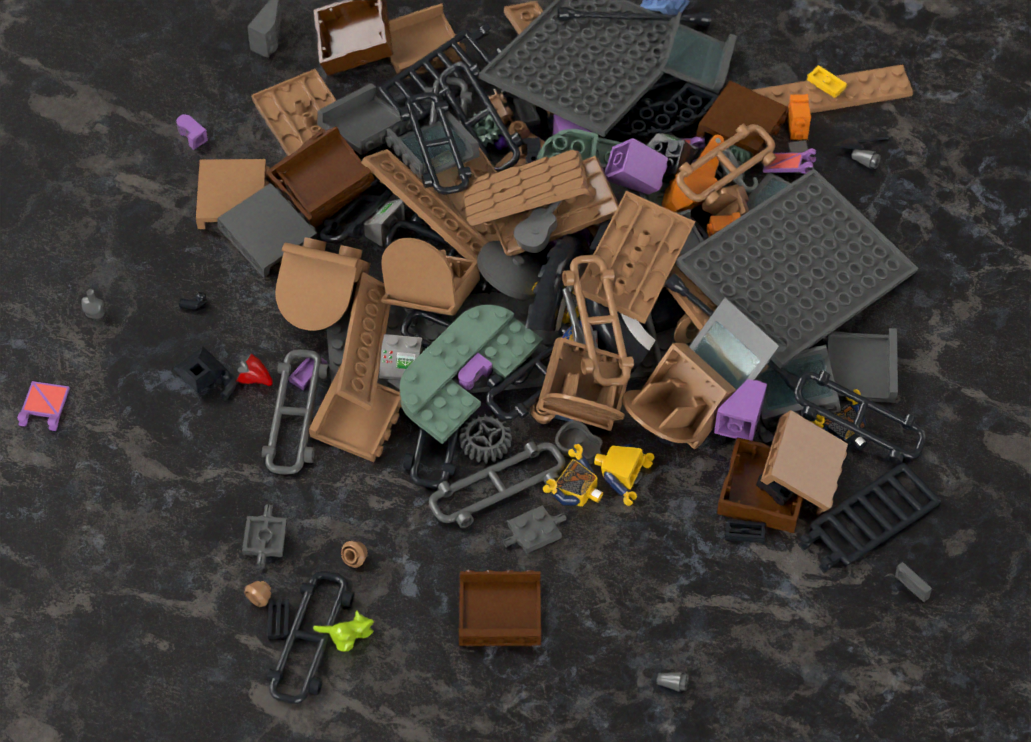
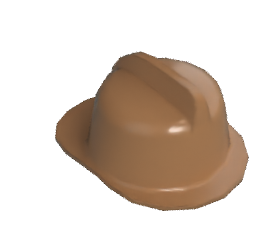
[674,314,700,344]

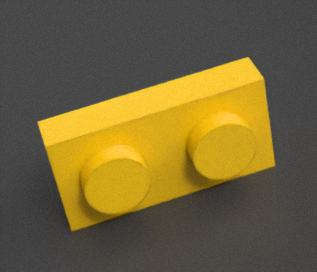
[807,65,847,98]

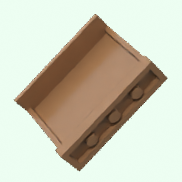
[389,4,466,80]
[196,159,270,229]
[309,364,402,462]
[761,410,848,515]

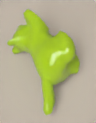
[313,611,374,652]

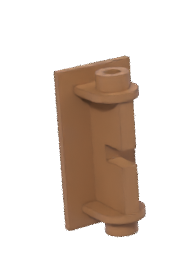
[488,89,513,125]

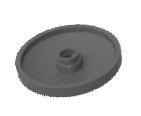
[477,240,542,300]

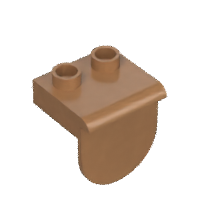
[275,237,371,331]
[381,238,480,316]
[537,337,634,431]
[622,343,736,449]

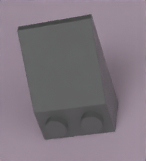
[247,0,282,58]

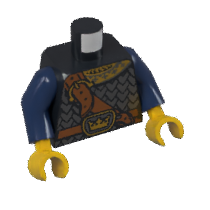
[810,389,867,450]

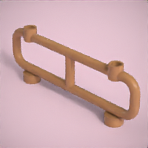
[676,123,777,206]
[562,255,634,387]

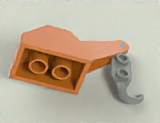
[661,135,758,213]

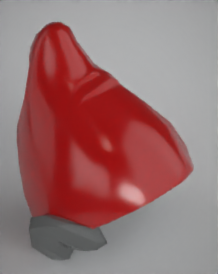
[236,353,273,386]

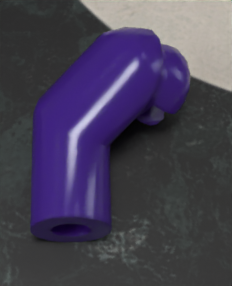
[495,134,508,151]

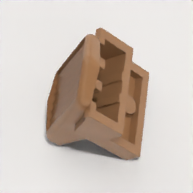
[702,184,749,216]

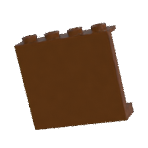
[696,81,788,157]
[275,126,375,221]
[459,570,541,646]

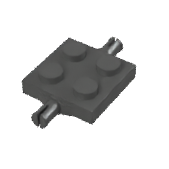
[242,505,287,568]
[503,505,566,554]

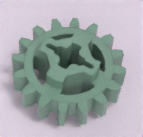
[468,114,501,147]

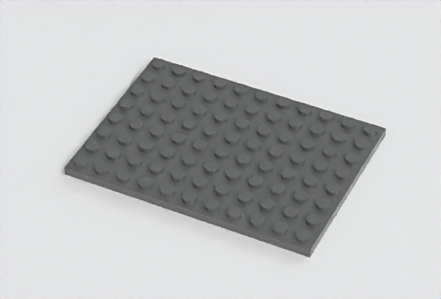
[479,0,697,137]
[675,169,918,369]

